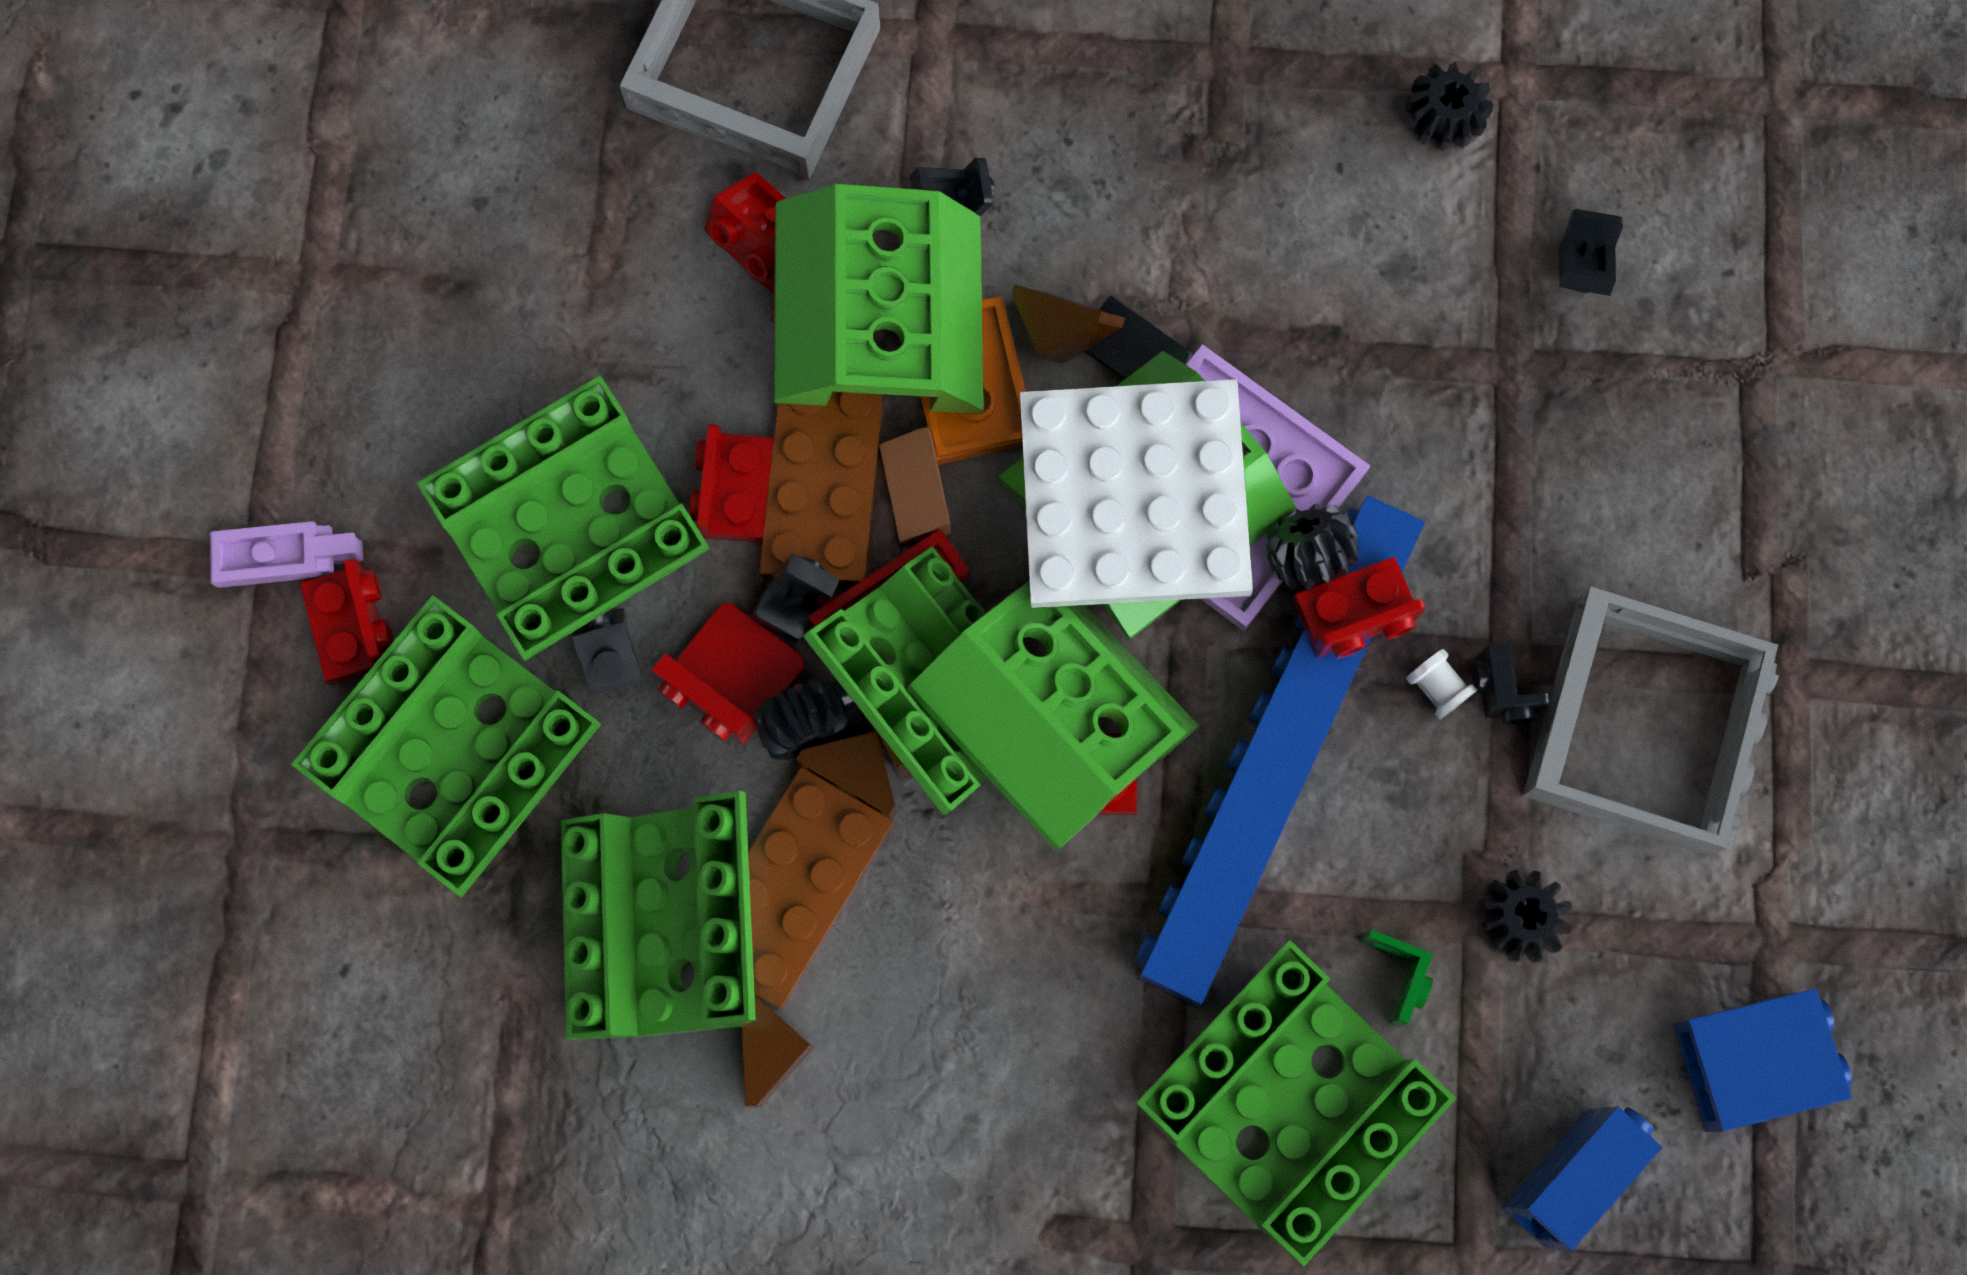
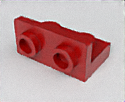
[704,172,786,294]
[690,424,774,543]
[1293,556,1426,659]
[300,558,394,686]

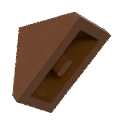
[1012,285,1125,363]
[796,731,897,820]
[742,994,814,1108]

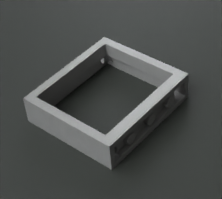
[620,0,880,180]
[1523,586,1779,856]

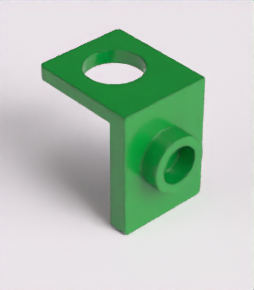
[1359,929,1433,1027]

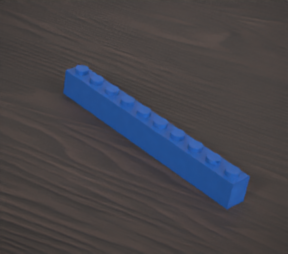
[1134,495,1425,1008]

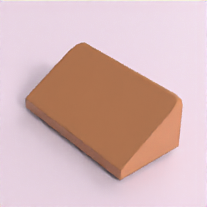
[879,427,951,544]

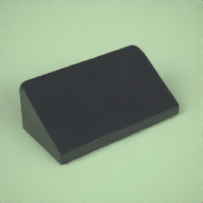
[1085,295,1192,380]

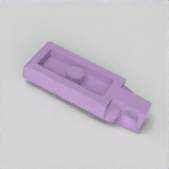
[210,521,363,588]

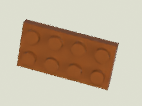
[760,392,884,586]
[748,767,894,1011]

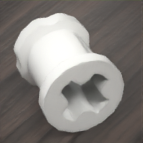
[1406,649,1478,720]

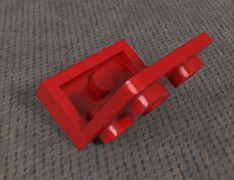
[652,603,805,746]

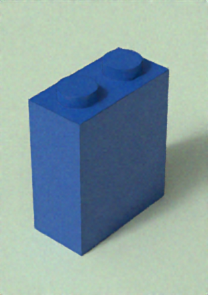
[1673,988,1852,1132]
[1502,1106,1663,1251]

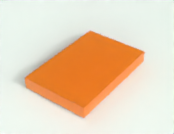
[920,296,1026,465]

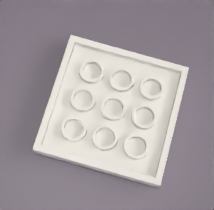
[1020,379,1253,608]

